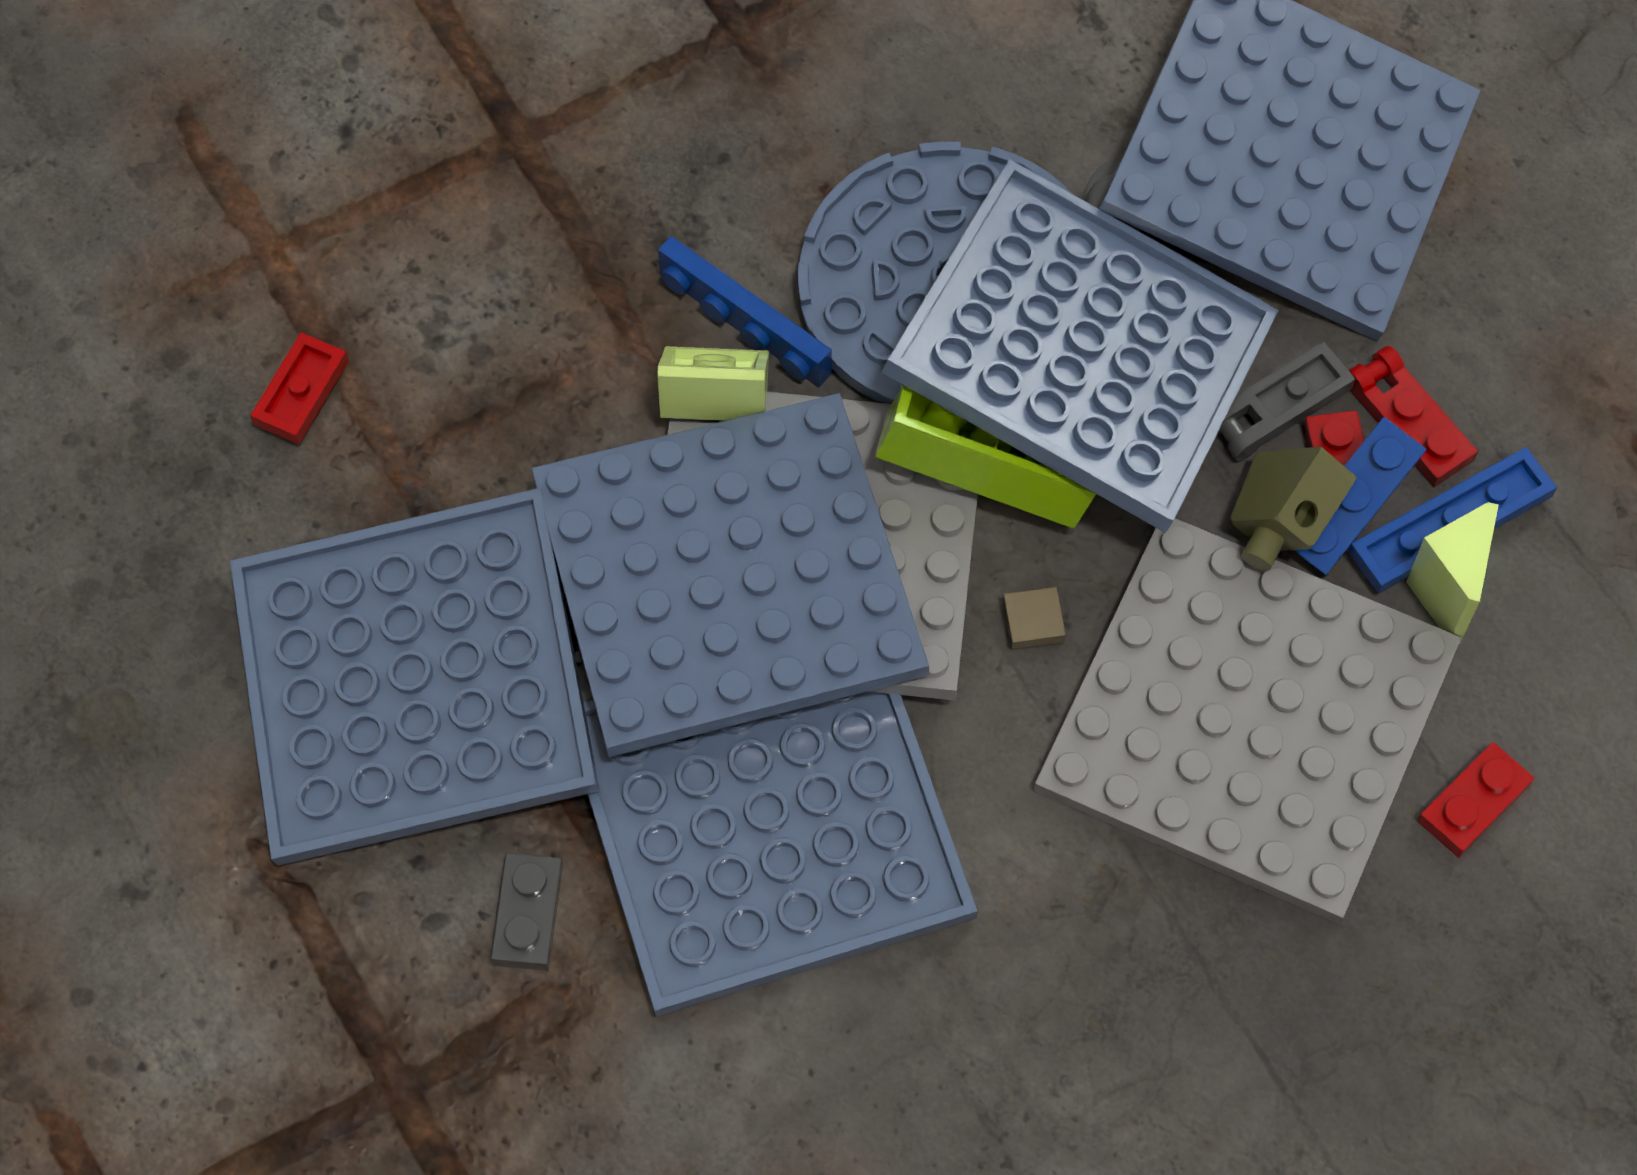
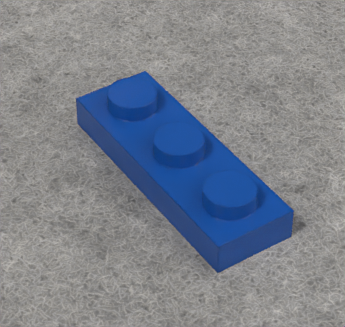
[1292,417,1427,576]

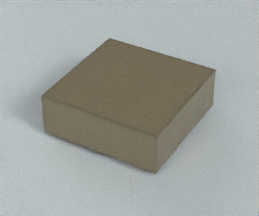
[1003,586,1066,650]

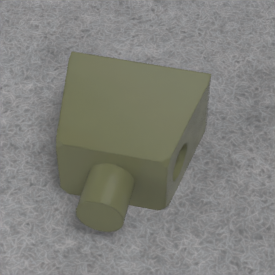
[1231,447,1357,571]

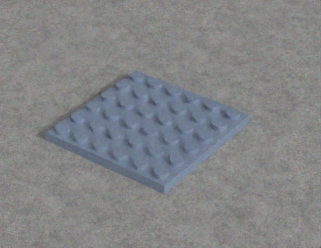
[1099,0,1480,341]
[882,159,1279,533]
[531,393,929,757]
[230,488,600,866]
[584,691,978,1017]

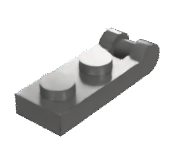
[1217,341,1355,462]

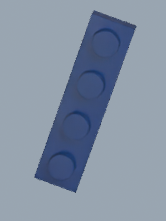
[658,236,832,388]
[1348,447,1557,594]

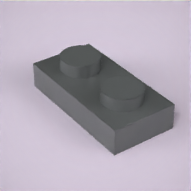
[491,853,563,971]

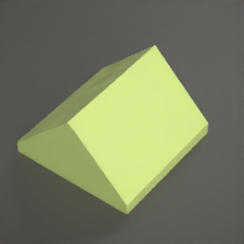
[658,346,769,421]
[1406,502,1499,644]

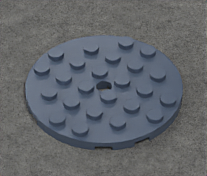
[798,142,1072,404]

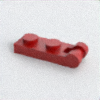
[1348,345,1478,487]

